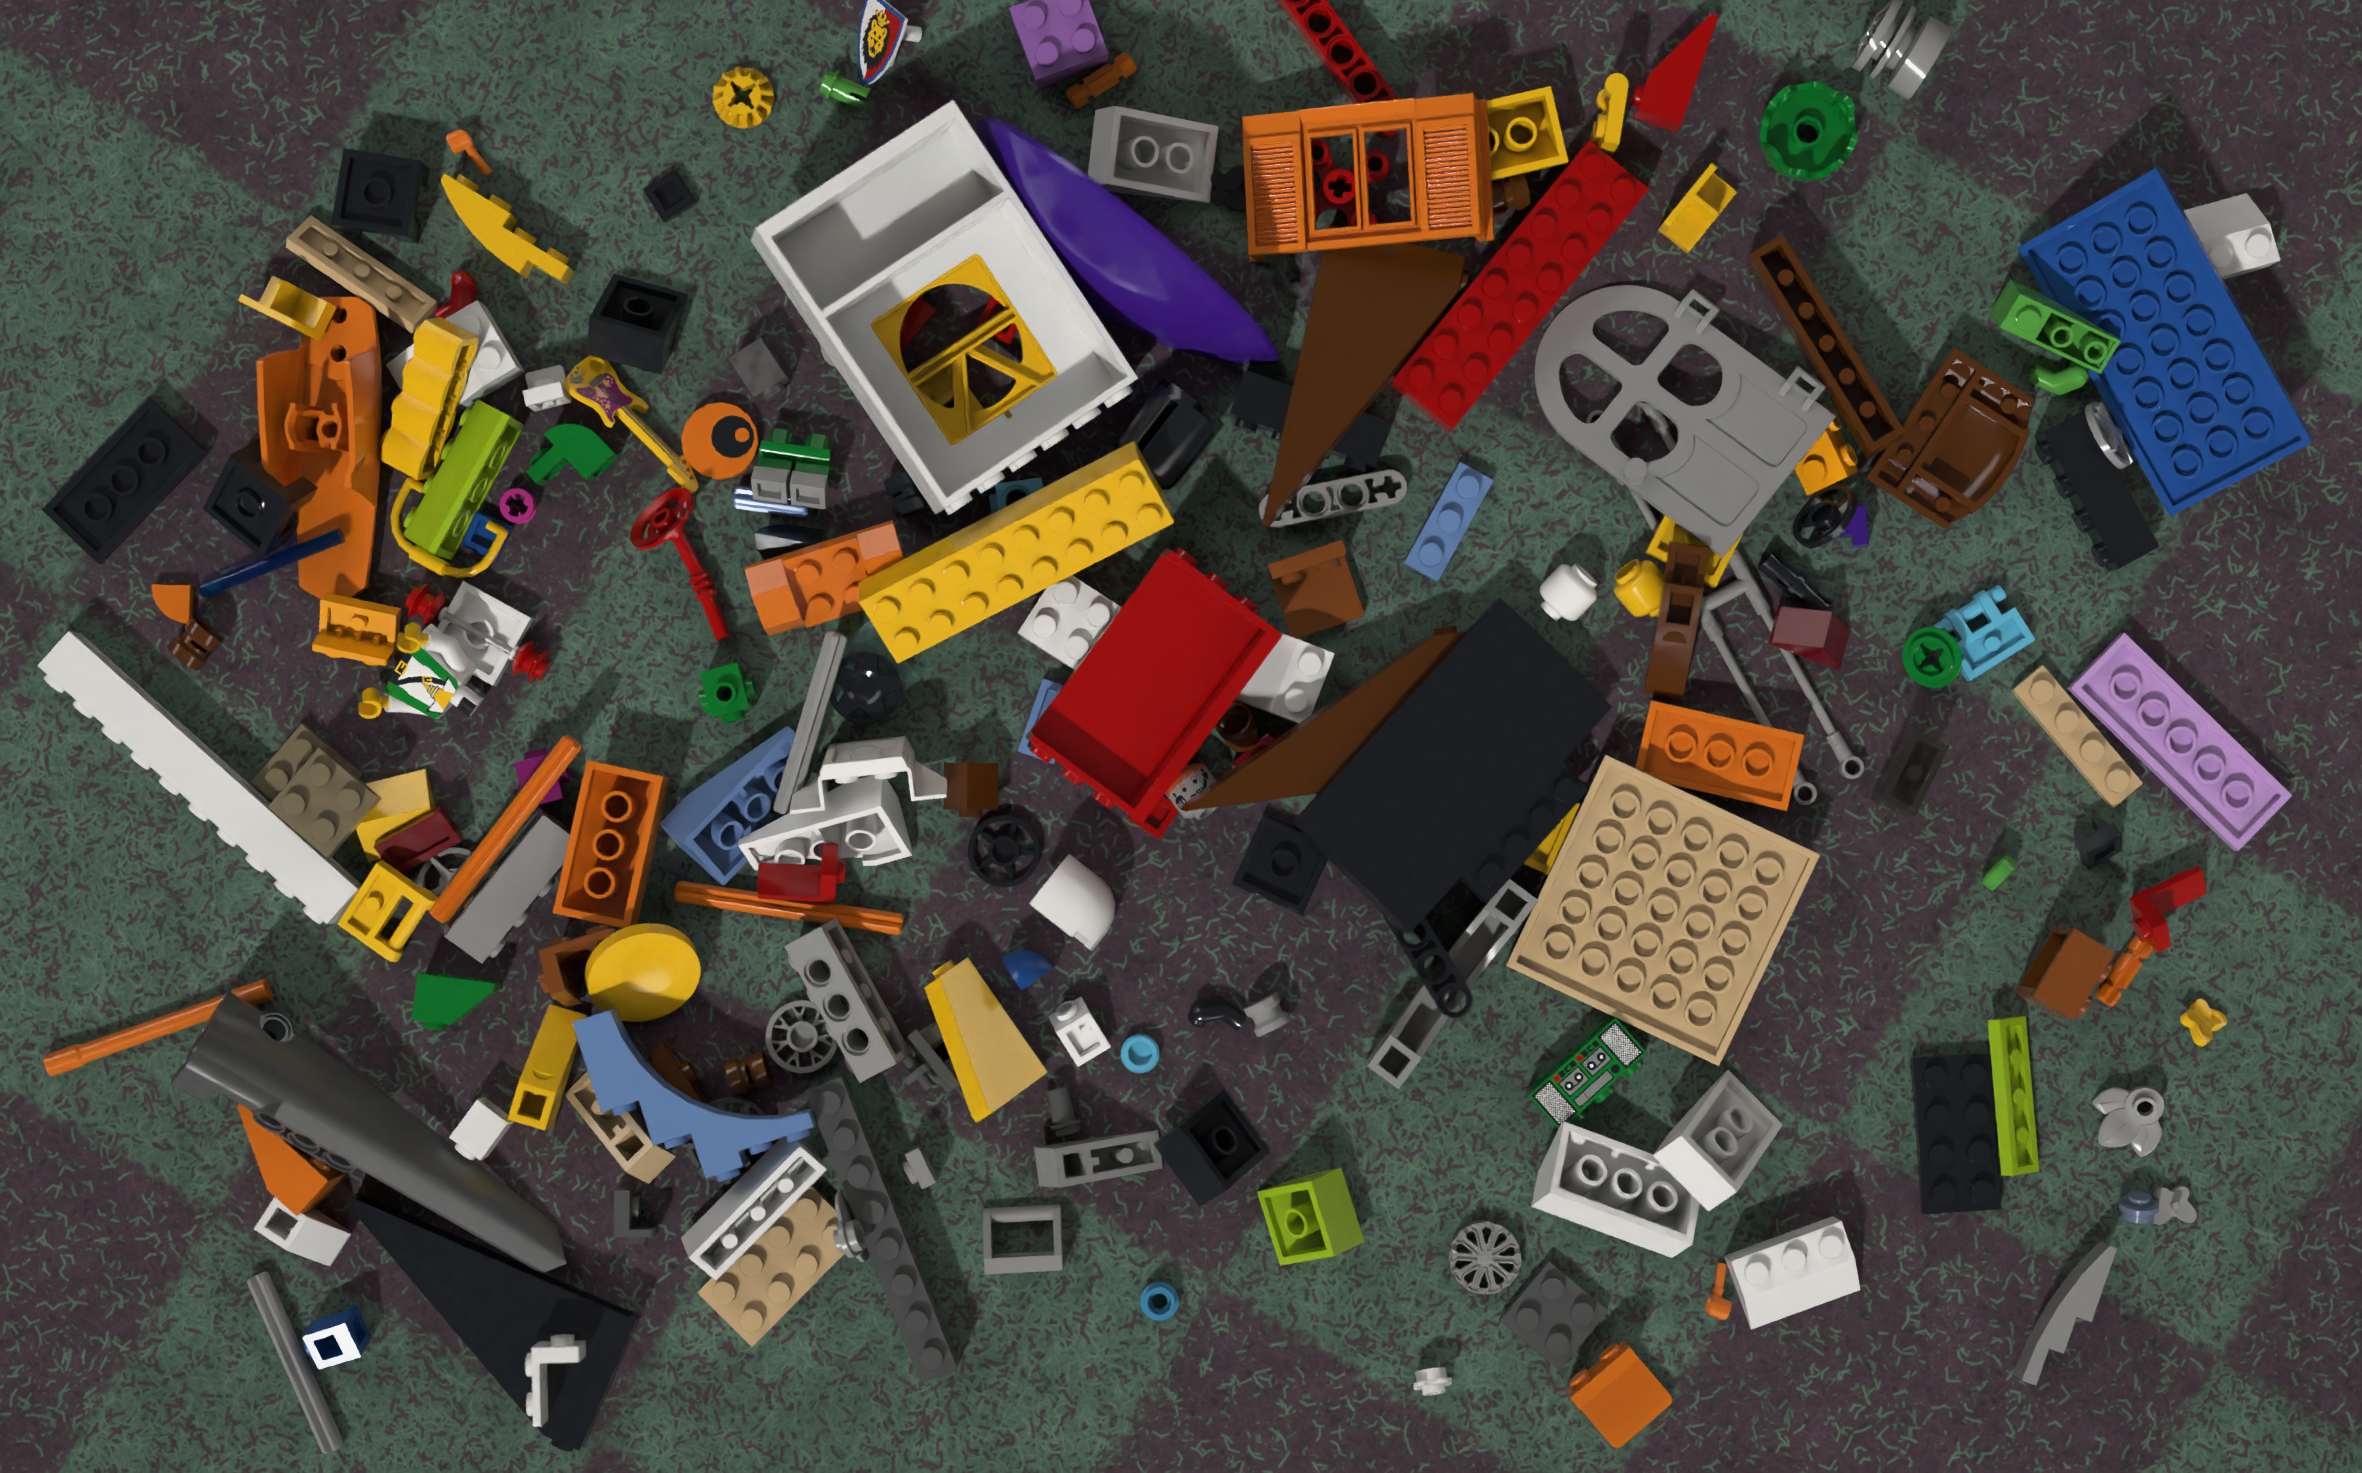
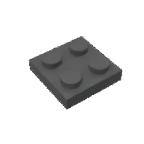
[1499,1260,1609,1371]

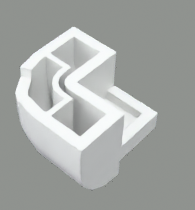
[1029,854,1116,951]

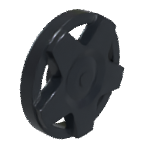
[830,652,901,725]

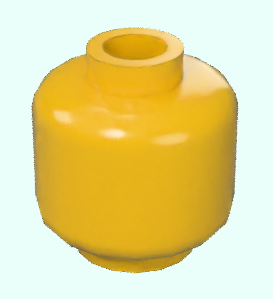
[1614,559,1664,617]

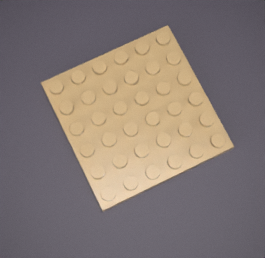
[1506,754,1820,1066]

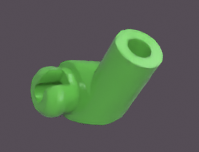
[2028,361,2088,395]

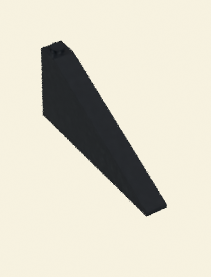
[346,1192,641,1452]

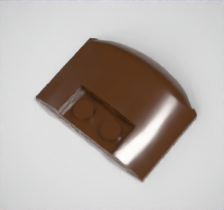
[1866,348,2033,529]

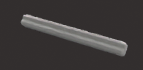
[773,631,848,815]
[247,1271,343,1454]

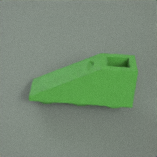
[1990,279,2121,374]

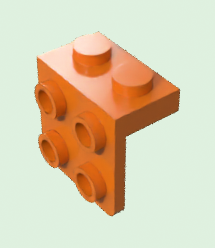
[1565,1340,1672,1448]

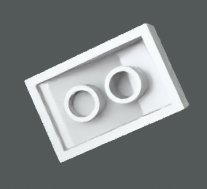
[1088,106,1219,203]
[386,300,525,413]
[1235,633,1335,724]
[1653,1070,1783,1211]

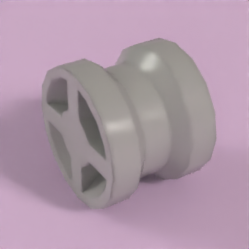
[1243,992,1291,1037]

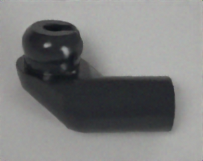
[1188,996,1247,1031]

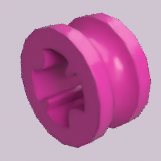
[499,488,537,524]

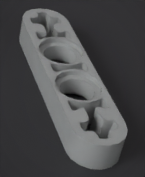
[1259,470,1407,528]

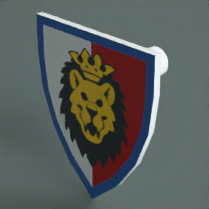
[858,0,922,87]

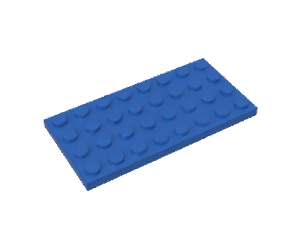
[2018,167,2315,516]

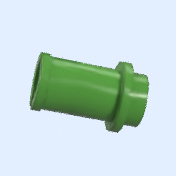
[819,70,871,112]

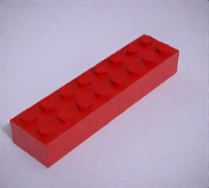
[1390,140,1649,434]

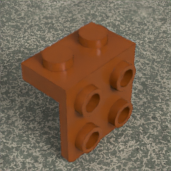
[538,925,618,1008]

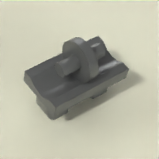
[902,1022,960,1094]

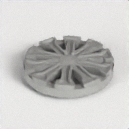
[1448,1220,1522,1294]

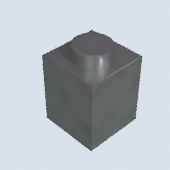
[728,338,790,402]

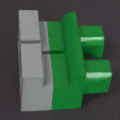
[751,428,832,510]

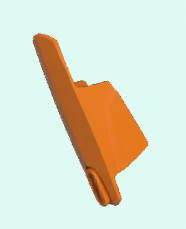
[257,297,382,599]

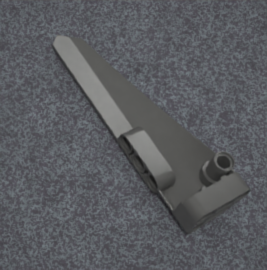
[170,991,566,1274]

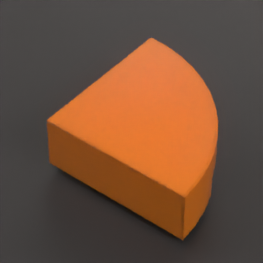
[151,584,194,624]

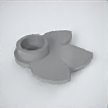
[2092,1086,2165,1157]
[833,1189,870,1262]

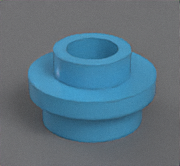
[1140,1281,1179,1321]

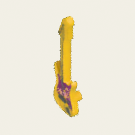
[564,355,699,495]

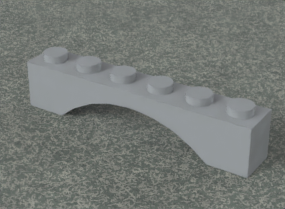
[1365,879,1538,1090]

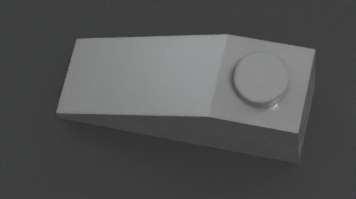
[1034,1130,1163,1188]

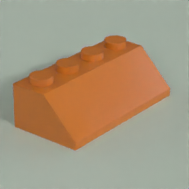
[553,760,670,928]

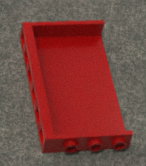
[1025,548,1283,824]

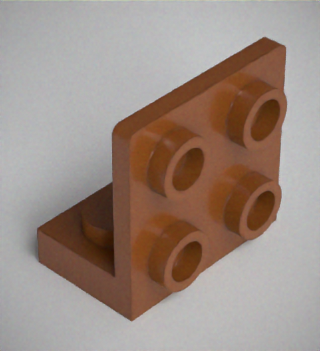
[1267,539,1364,639]

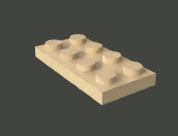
[697,1185,845,1347]

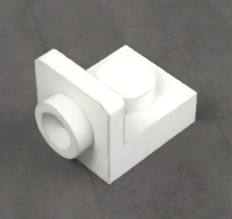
[522,365,572,412]
[1049,997,1111,1067]

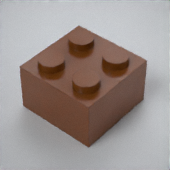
[2015,926,2115,1020]

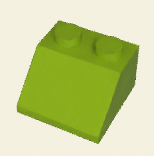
[1257,1168,1365,1266]

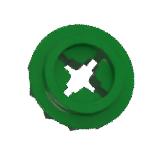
[1902,626,1964,688]

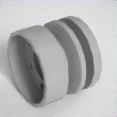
[1851,0,1952,100]

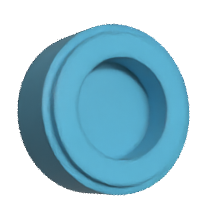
[1121,1034,1160,1073]

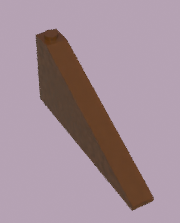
[1262,225,1469,527]
[1183,626,1466,812]

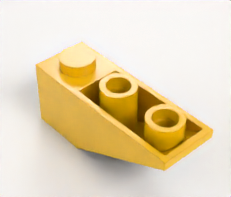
[508,1004,587,1130]

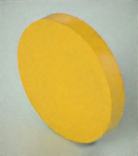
[585,923,701,1022]

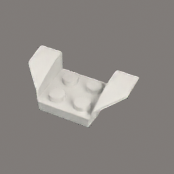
[790,736,947,814]

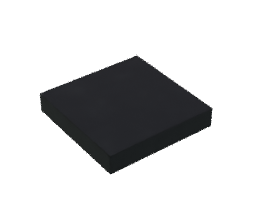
[1232,814,1328,916]

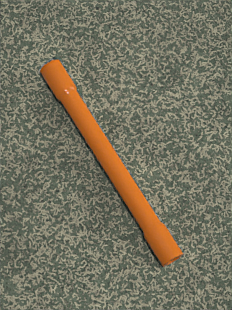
[43,978,273,1077]

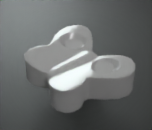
[2152,1185,2197,1225]

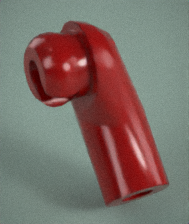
[434,270,477,319]

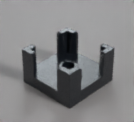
[331,148,430,244]
[203,438,318,558]

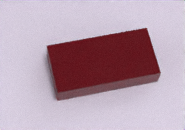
[374,805,463,873]

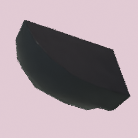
[754,524,824,560]

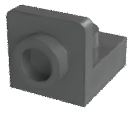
[614,1186,658,1244]

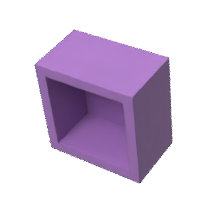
[1009,0,1109,90]

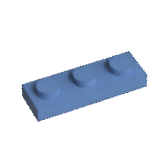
[1403,462,1494,582]

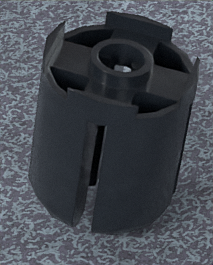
[1114,377,1225,491]

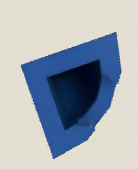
[1001,950,1056,991]

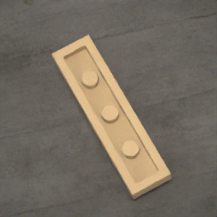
[286,215,437,334]
[2011,665,2143,808]

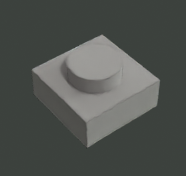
[903,1144,938,1190]

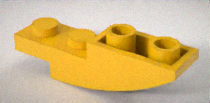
[441,173,575,285]

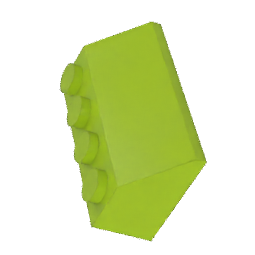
[403,399,525,561]

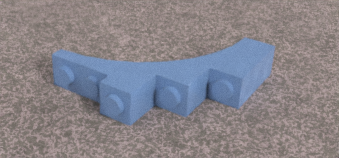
[572,1008,817,1182]

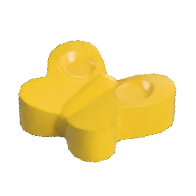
[2180,998,2228,1047]

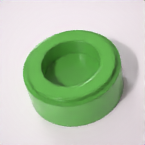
[1981,854,2018,892]

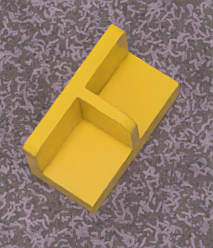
[1658,163,1737,254]
[238,275,337,342]

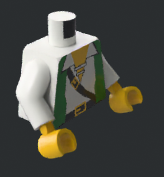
[358,622,484,719]

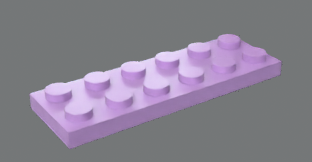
[2067,633,2292,851]

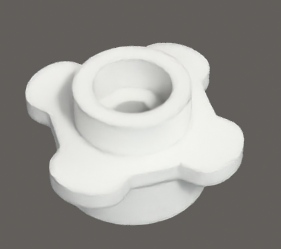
[1413,1367,1452,1396]

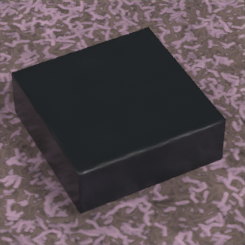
[643,169,697,223]

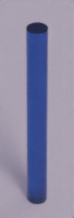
[198,528,345,598]

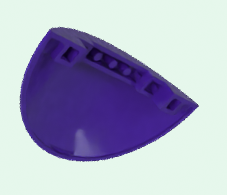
[977,116,1281,365]

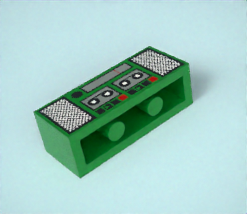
[1525,1016,1647,1129]

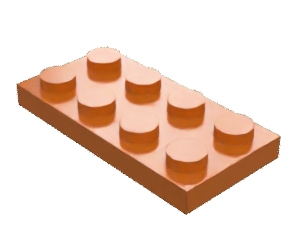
[1635,700,1805,811]

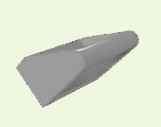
[983,1204,1064,1275]

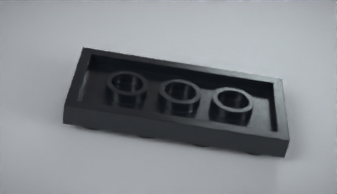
[42,398,209,564]
[1910,1053,2002,1214]

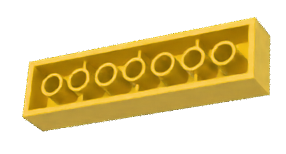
[858,441,1174,664]

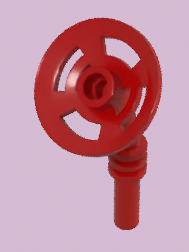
[630,487,730,641]

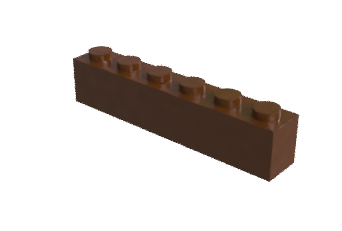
[1747,234,1905,459]

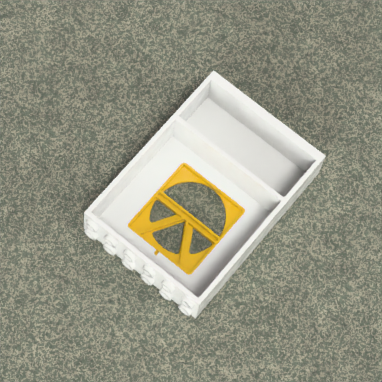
[751,100,1138,515]

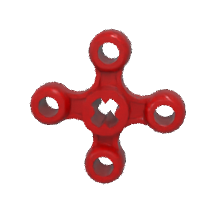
[1312,138,1390,227]

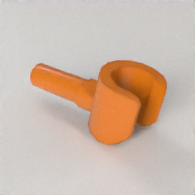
[446,129,493,177]
[1705,1263,1732,1320]

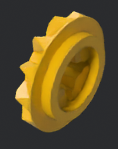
[712,66,774,129]

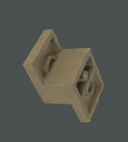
[251,723,382,858]

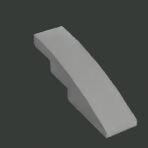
[2013,1241,2117,1386]

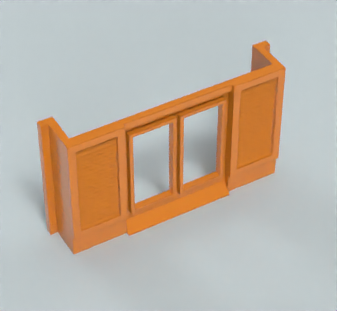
[1242,93,1495,262]

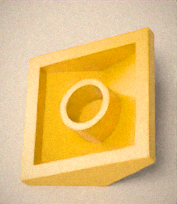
[356,769,436,862]

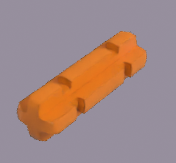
[1065,52,1137,109]
[2095,936,2154,1006]

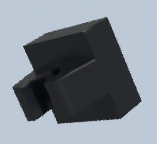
[2074,816,2122,870]

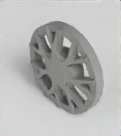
[766,1000,838,1073]

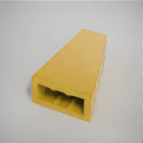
[924,957,1048,1123]

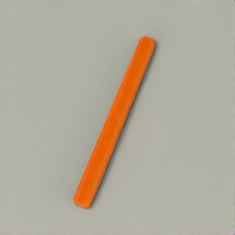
[429,735,581,923]
[674,880,904,935]

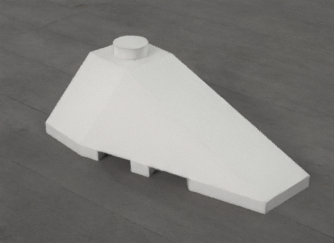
[738,775,912,870]

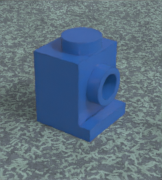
[303,1305,371,1369]

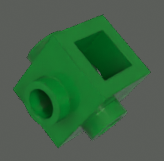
[698,663,758,724]

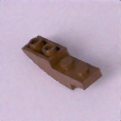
[1644,541,1709,698]

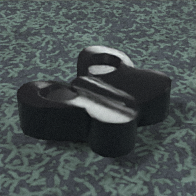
[1211,165,1246,212]

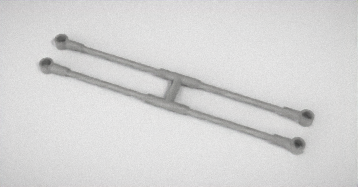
[1586,402,1864,805]

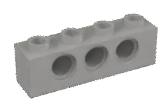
[784,917,911,1083]

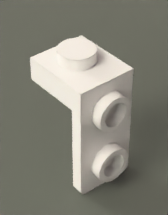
[525,1334,586,1427]

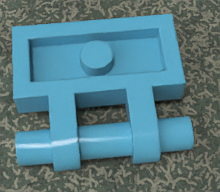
[1932,585,2036,681]

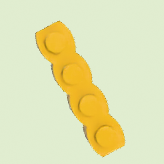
[380,317,479,481]

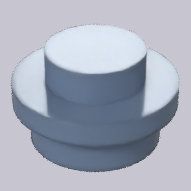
[2118,1191,2159,1224]

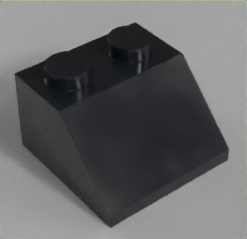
[586,274,688,375]
[1154,1090,1270,1207]

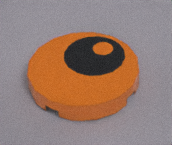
[681,402,760,480]

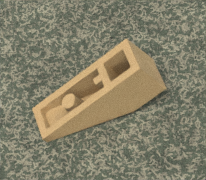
[564,1071,676,1184]

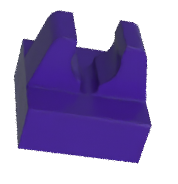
[1831,505,1869,548]

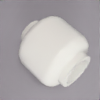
[1540,563,1598,621]

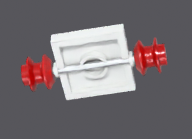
[405,581,553,686]

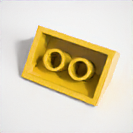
[1487,86,1569,180]

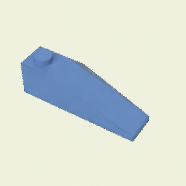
[659,726,795,886]

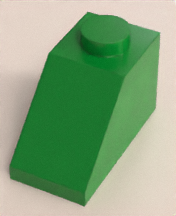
[411,972,502,1031]

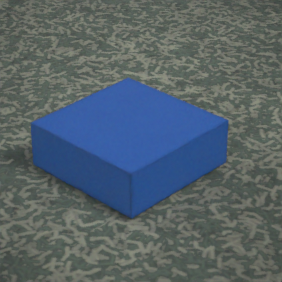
[461,510,514,561]

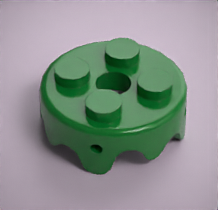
[1758,81,1858,181]

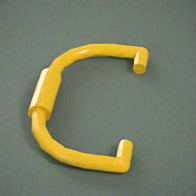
[390,477,508,578]

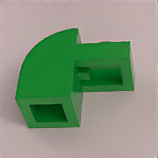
[526,424,620,487]

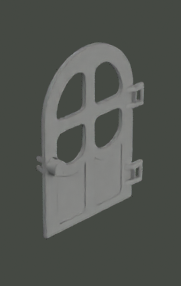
[1534,285,1836,558]

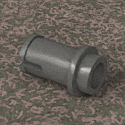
[1044,1086,1081,1137]

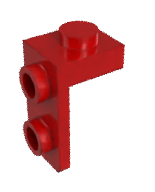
[757,843,845,902]
[2129,866,2206,953]

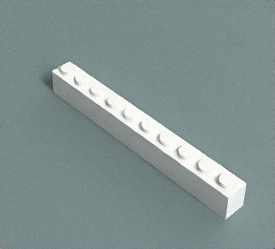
[37,631,362,924]

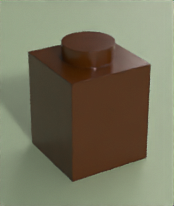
[943,762,999,818]

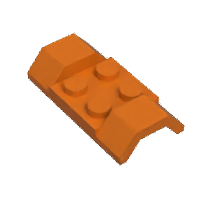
[744,520,905,636]

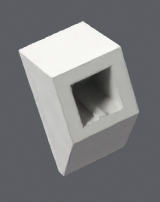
[254,1197,352,1266]

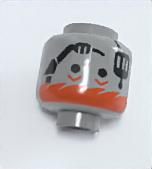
[1165,762,1218,820]

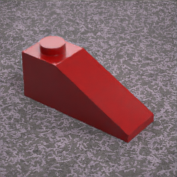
[1630,13,1718,132]

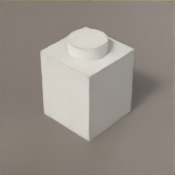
[449,1097,514,1161]

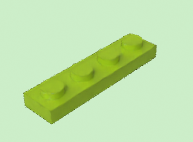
[1988,1016,2039,1176]

